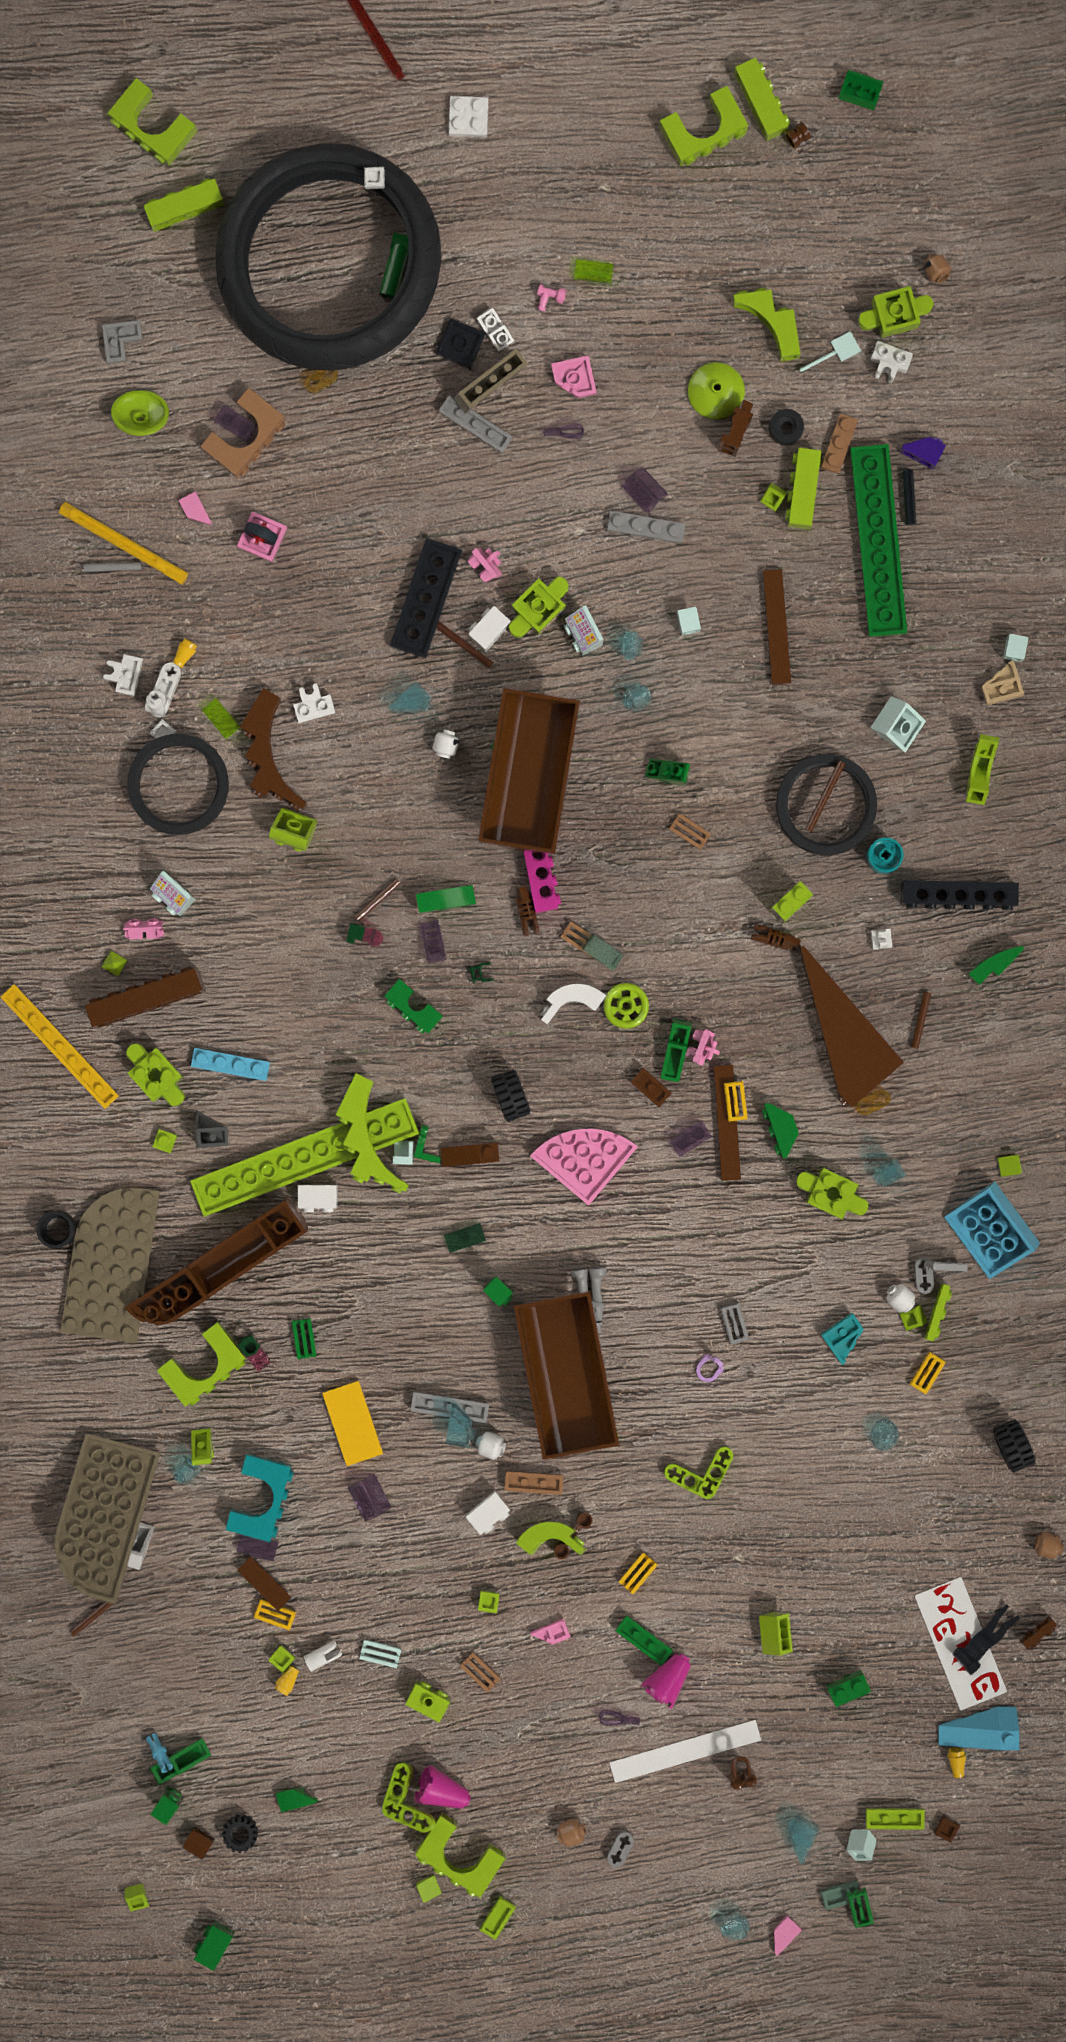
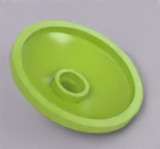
[688,362,745,420]
[111,390,169,436]

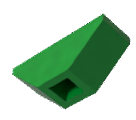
[645,759,691,786]
[761,1103,799,1159]

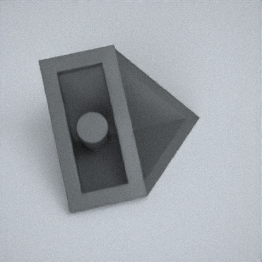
[195,1110,229,1148]

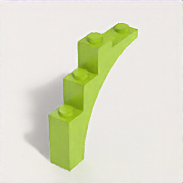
[336,1073,409,1194]

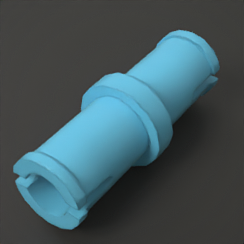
[146,1733,173,1773]

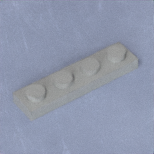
[439,395,513,454]
[607,511,686,544]
[410,1391,490,1423]

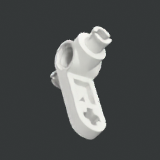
[145,663,181,718]

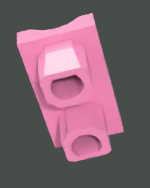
[468,547,502,582]
[686,1029,720,1066]

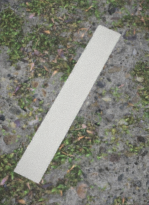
[609,1720,761,1783]

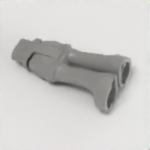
[570,1267,607,1334]

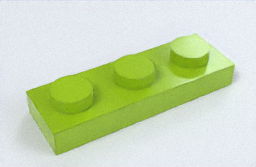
[924,1283,952,1342]
[866,1808,925,1830]

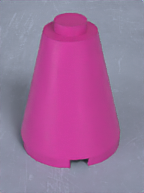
[640,1653,691,1710]
[415,1765,471,1809]

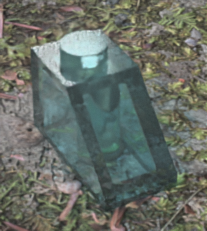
[388,682,432,714]
[872,1158,906,1187]
[446,1403,475,1448]
[787,1815,819,1864]

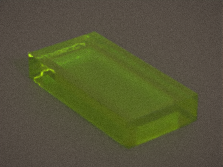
[574,259,614,284]
[202,698,240,740]

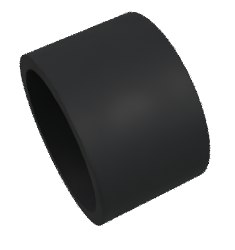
[36,1211,77,1248]

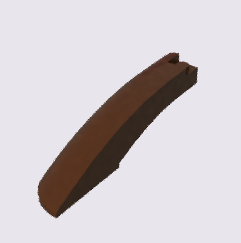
[125,1198,308,1325]

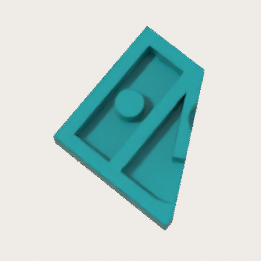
[821,1313,864,1365]

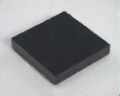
[436,318,486,369]

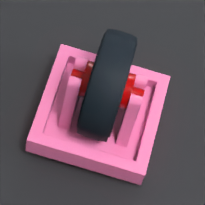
[237,512,287,562]

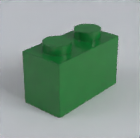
[483,1275,513,1307]
[826,1670,871,1707]
[150,1787,184,1826]
[193,1921,235,1971]

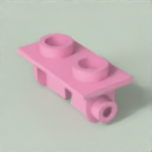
[123,918,164,940]

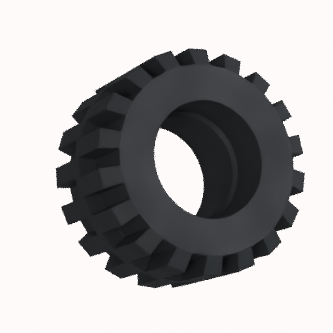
[491,1069,530,1122]
[993,1419,1035,1473]

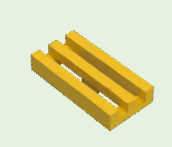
[724,1081,748,1122]
[909,1352,946,1394]
[618,1552,658,1594]
[253,1598,297,1631]

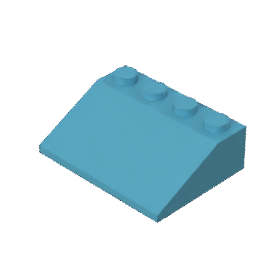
[944,1181,1040,1279]

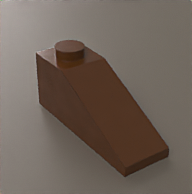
[441,1142,500,1167]

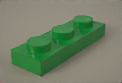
[615,1614,673,1666]

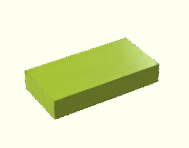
[479,1896,516,1940]

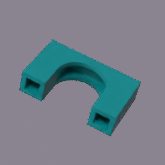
[225,1453,294,1542]

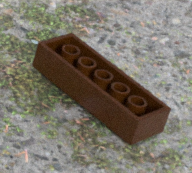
[85,966,206,1028]

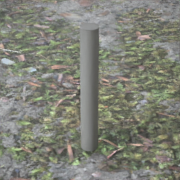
[84,562,142,572]

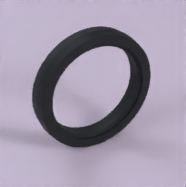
[127,734,229,835]
[776,754,877,855]

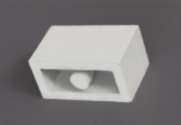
[468,606,511,652]
[298,1185,338,1212]
[466,1490,510,1535]

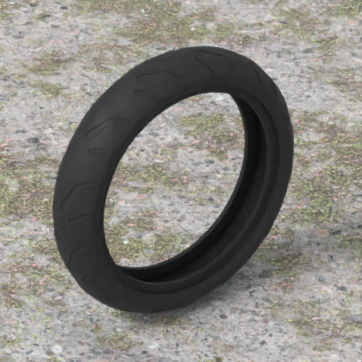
[215,143,442,371]

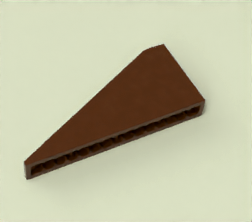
[799,946,904,1108]

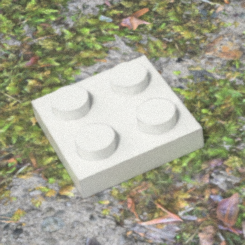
[449,96,488,138]

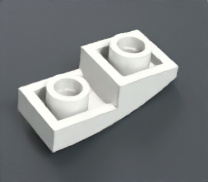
[476,307,514,352]

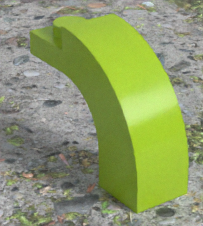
[966,734,999,805]
[516,1522,587,1555]

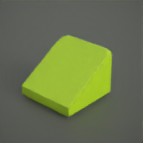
[760,483,787,512]
[998,1155,1022,1177]
[899,1305,927,1331]
[416,1875,442,1903]
[125,1883,149,1912]

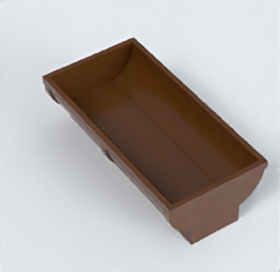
[478,688,580,854]
[514,1291,620,1461]

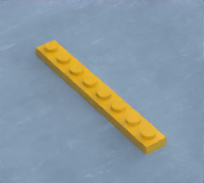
[0,984,120,1109]

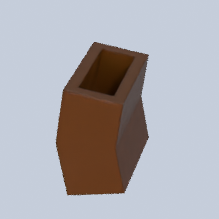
[181,1827,215,1860]

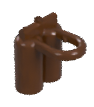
[729,1756,757,1790]

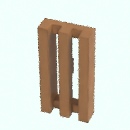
[669,813,711,851]
[560,921,603,958]
[460,1652,501,1693]

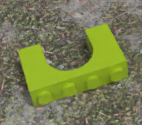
[108,78,197,166]
[659,86,749,166]
[157,1321,247,1407]
[415,1812,506,1898]

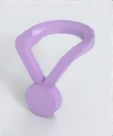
[696,1354,724,1382]

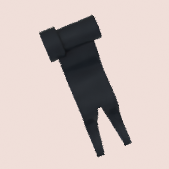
[952,1604,1020,1675]

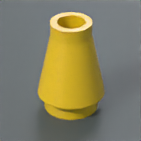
[173,638,197,668]
[274,1665,300,1696]
[947,1747,967,1778]

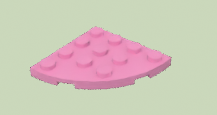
[530,1129,638,1205]

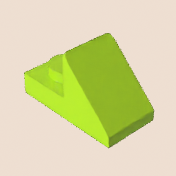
[191,1428,214,1466]

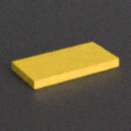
[322,1380,383,1466]

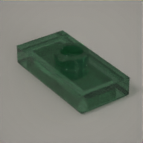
[444,1223,486,1253]

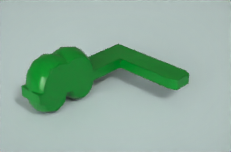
[414,1124,441,1163]

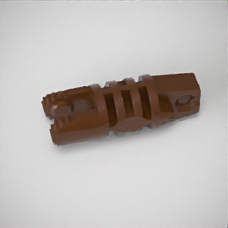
[515,886,540,937]
[751,924,801,951]

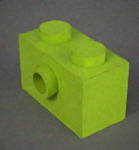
[759,1612,793,1656]
[405,1680,451,1723]

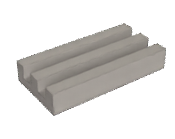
[924,1261,968,1272]
[720,1302,749,1345]

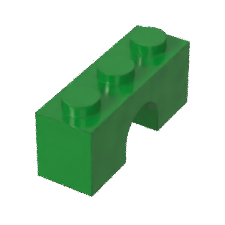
[385,979,443,1034]

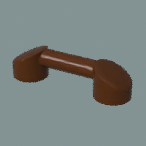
[553,1512,593,1559]

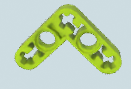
[664,1446,733,1499]
[382,1762,435,1833]

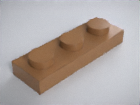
[821,413,858,475]
[504,1471,564,1495]

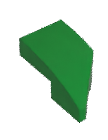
[276,1787,318,1812]

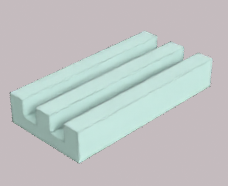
[359,1639,402,1668]

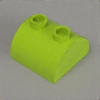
[269,808,318,852]

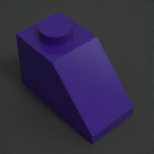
[899,437,946,470]

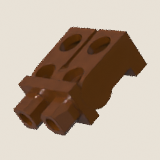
[718,400,753,457]

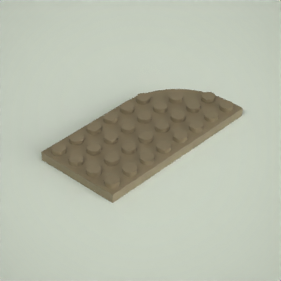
[60,1188,160,1343]
[55,1433,161,1605]

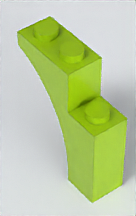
[732,288,800,362]

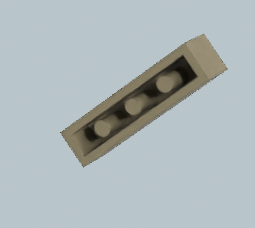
[454,349,528,414]

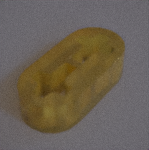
[305,370,339,394]
[855,1090,891,1115]

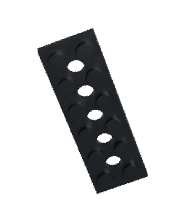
[390,538,462,659]

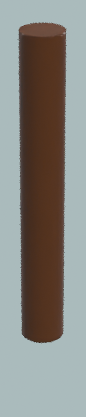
[353,878,401,922]
[911,992,931,1049]
[69,1598,119,1637]

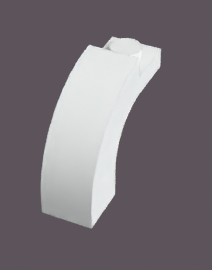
[540,984,606,1025]

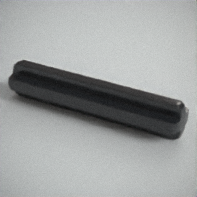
[902,469,917,526]

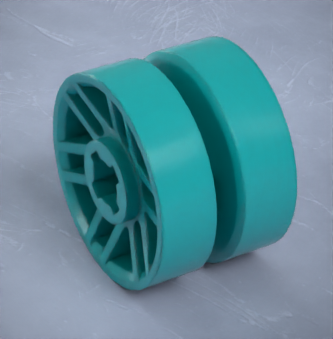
[866,837,904,874]

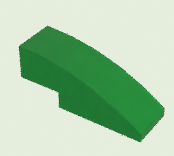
[416,885,476,914]
[966,946,1025,986]
[660,1018,692,1083]
[148,1738,211,1785]

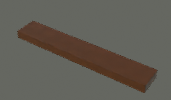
[763,569,791,685]
[714,1065,741,1181]

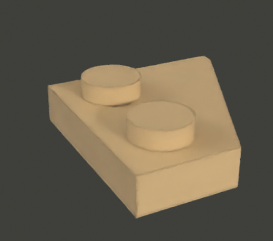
[981,660,1024,706]

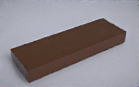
[237,1556,292,1611]

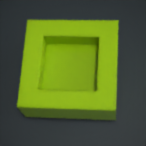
[152,1129,178,1154]
[478,1590,500,1614]
[268,1644,296,1673]

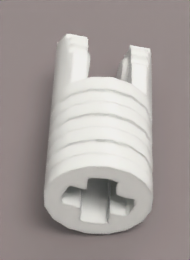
[304,1641,342,1672]

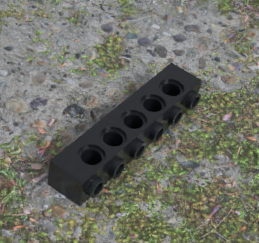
[901,880,1019,911]

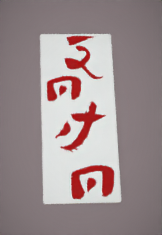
[915,1577,1007,1710]

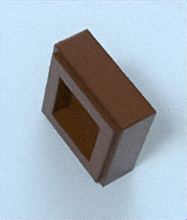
[933,1815,960,1843]

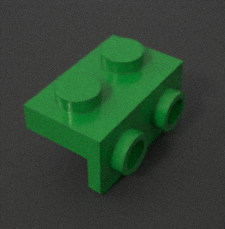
[838,70,884,111]

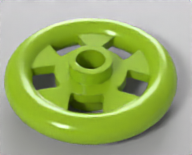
[603,983,649,1029]

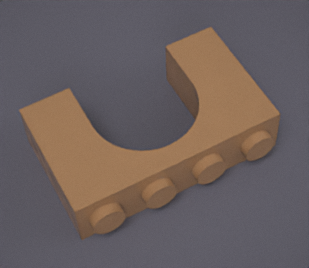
[200,388,286,479]

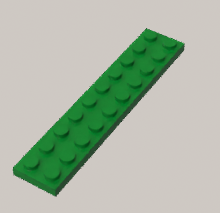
[850,444,908,638]

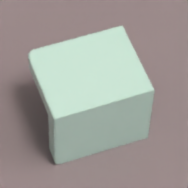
[677,607,701,636]
[1002,634,1028,662]
[393,1141,414,1165]
[846,1830,877,1861]

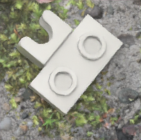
[870,341,913,383]
[103,654,143,697]
[293,683,335,723]

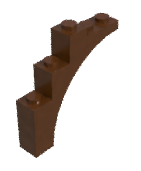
[240,688,308,811]

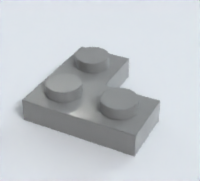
[102,320,143,364]

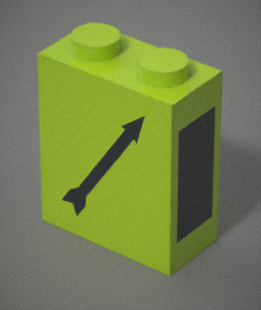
[769,881,813,924]

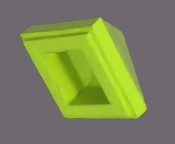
[101,951,128,977]

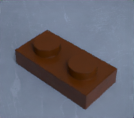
[630,1068,672,1107]
[1020,1616,1057,1650]

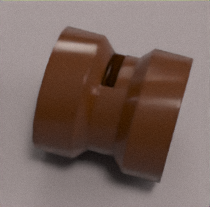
[785,122,811,149]

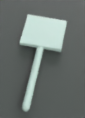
[799,331,861,372]

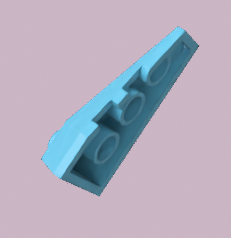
[938,1706,1019,1750]

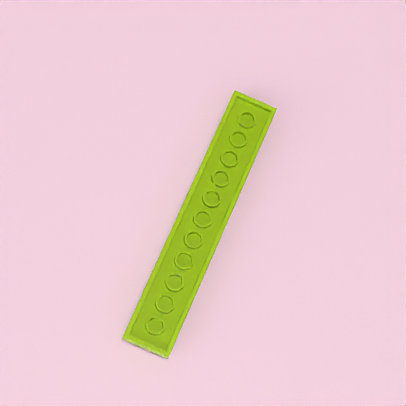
[190,1098,419,1217]

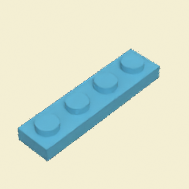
[191,1048,270,1081]

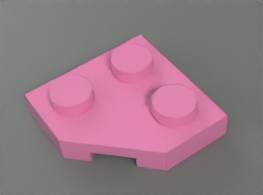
[551,356,597,398]

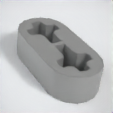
[914,1257,934,1294]
[607,1830,634,1867]

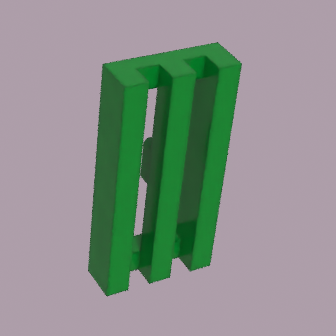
[292,1318,317,1360]
[847,1887,874,1928]

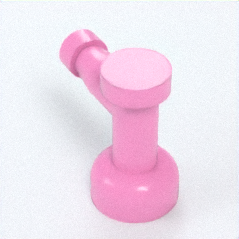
[537,284,567,311]

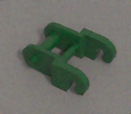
[467,962,494,984]

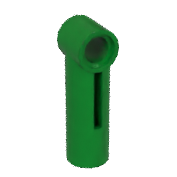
[379,232,409,300]

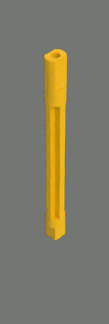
[59,502,189,585]

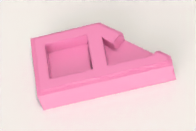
[179,492,212,525]
[530,1618,571,1644]
[774,1915,802,1956]

